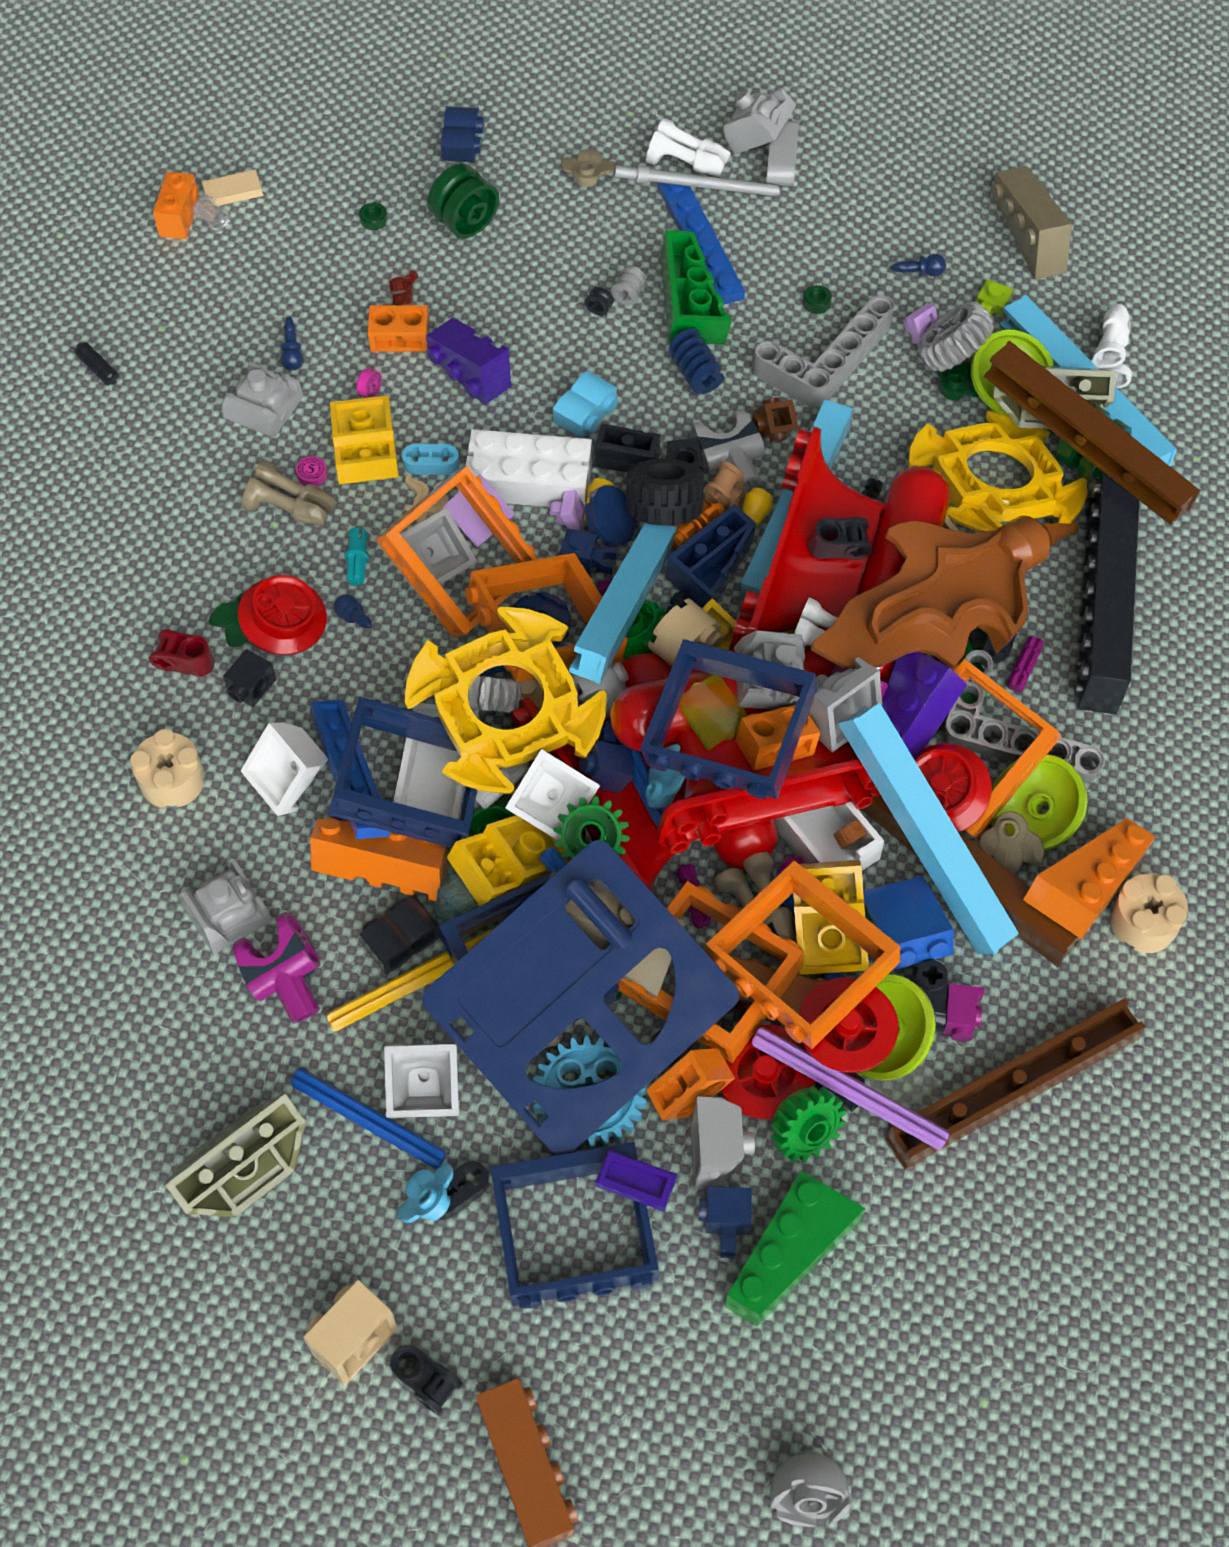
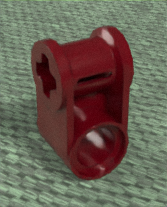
[148,629,215,677]

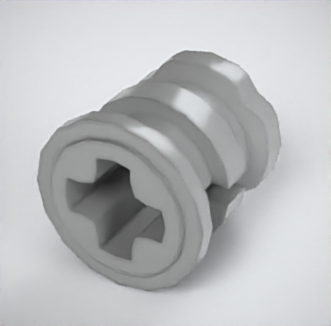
[611,267,646,306]

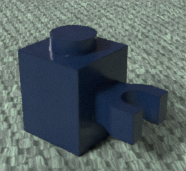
[559,528,617,578]
[579,725,636,793]
[699,1186,752,1258]

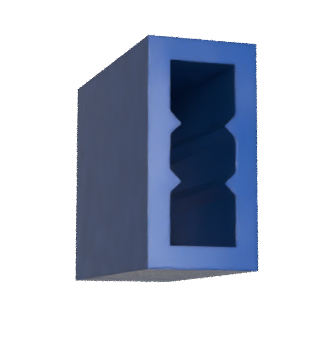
[863,876,954,970]

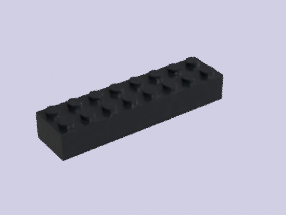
[1074,471,1139,715]

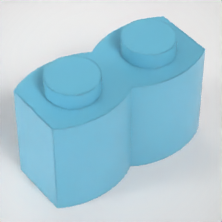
[552,371,618,438]

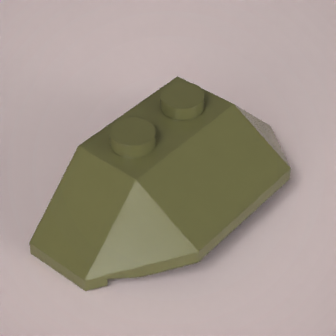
[993,366,1117,429]
[164,1093,306,1217]

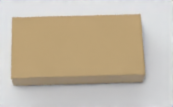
[202,169,263,208]

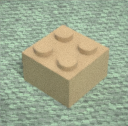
[303,1280,398,1386]

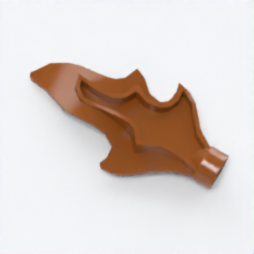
[810,515,1050,669]

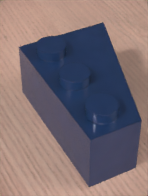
[665,504,756,608]

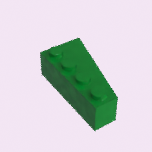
[660,230,732,344]
[725,1171,866,1327]

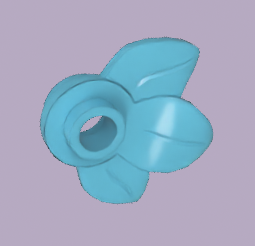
[645,744,686,809]
[397,1162,453,1223]

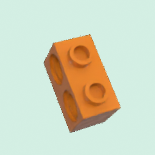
[153,171,200,240]
[368,305,430,352]
[735,705,821,771]
[646,1048,735,1121]

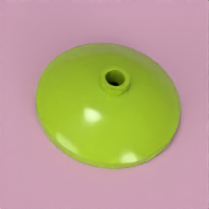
[971,330,1054,416]
[991,755,1088,851]
[857,974,935,1081]

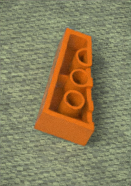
[310,818,450,902]
[1023,818,1156,939]

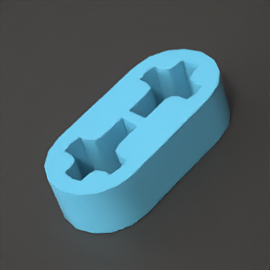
[402,444,460,475]

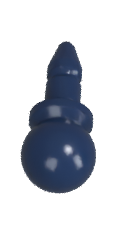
[890,254,946,277]
[280,316,304,371]
[334,594,373,629]

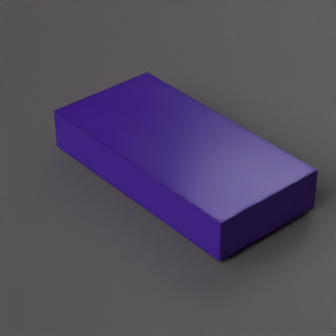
[595,1149,678,1212]

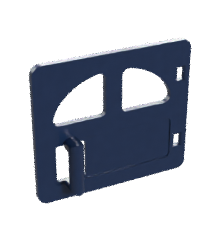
[422,840,739,1155]

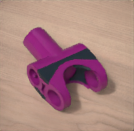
[233,912,321,1024]

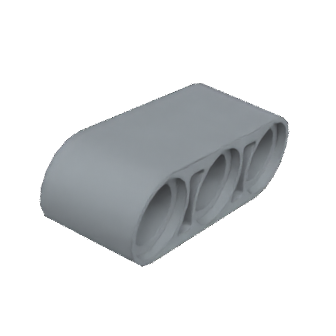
[766,120,799,187]

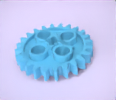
[533,1036,647,1150]

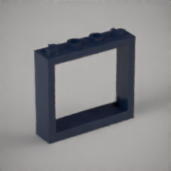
[640,639,818,799]
[328,696,478,848]
[439,873,619,1022]
[490,1142,659,1309]

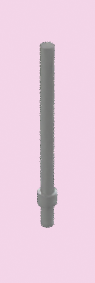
[614,165,779,197]

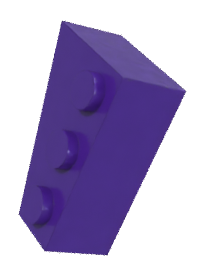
[426,318,511,406]
[882,652,968,760]

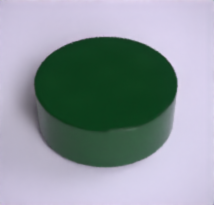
[359,203,388,230]
[802,285,832,314]

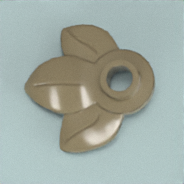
[561,149,615,187]
[979,811,1044,874]

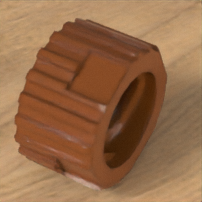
[833,820,867,849]

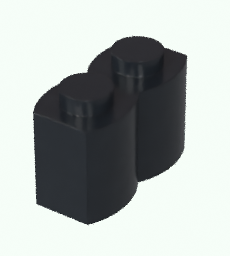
[359,896,439,974]

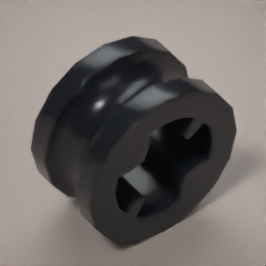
[585,287,614,316]

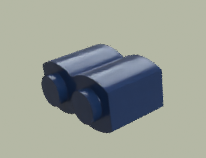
[441,106,485,162]

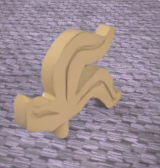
[404,474,448,524]

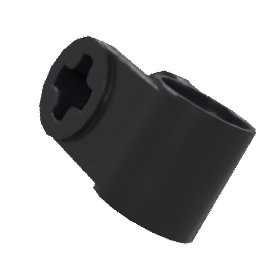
[807,517,873,560]
[914,960,948,1031]
[390,1345,463,1416]

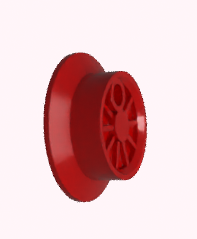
[238,575,327,655]
[915,744,992,833]
[799,978,899,1073]
[721,1025,816,1120]

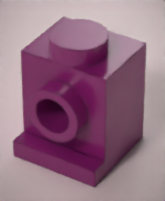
[942,984,984,1042]

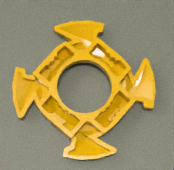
[908,411,1087,532]
[405,607,607,794]

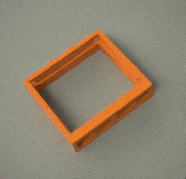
[375,466,538,639]
[465,553,628,683]
[952,659,1062,840]
[706,861,900,1049]
[617,881,803,1063]

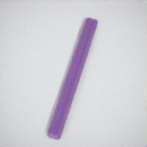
[752,1027,949,1150]

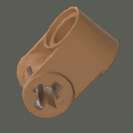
[704,462,745,511]

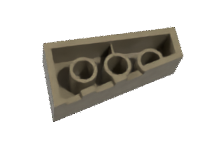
[992,166,1072,280]

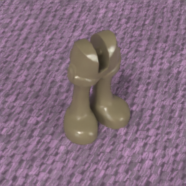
[242,460,336,526]
[714,852,797,957]

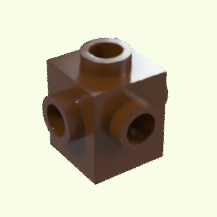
[752,397,799,443]

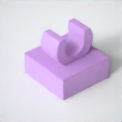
[903,303,939,344]
[549,490,585,531]

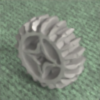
[917,302,994,372]
[468,676,522,713]

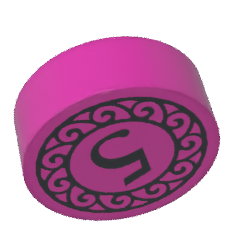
[357,368,382,398]
[296,457,327,486]

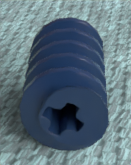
[669,328,725,394]

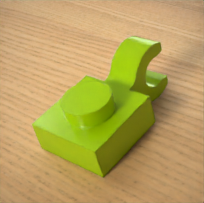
[976,279,1014,318]

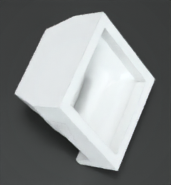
[241,723,328,816]
[505,749,600,840]

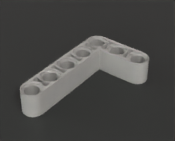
[753,295,894,408]
[944,650,1105,782]

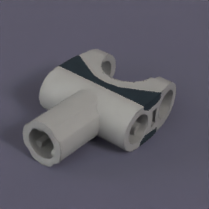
[692,409,765,494]

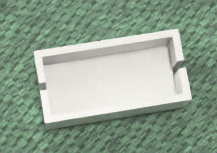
[466,429,592,507]
[393,703,480,819]
[774,802,884,870]

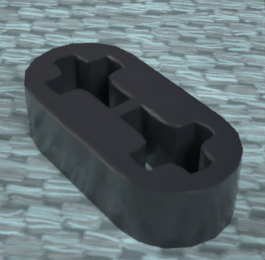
[439,1161,489,1220]

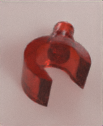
[389,270,418,305]

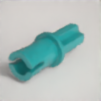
[344,527,369,586]

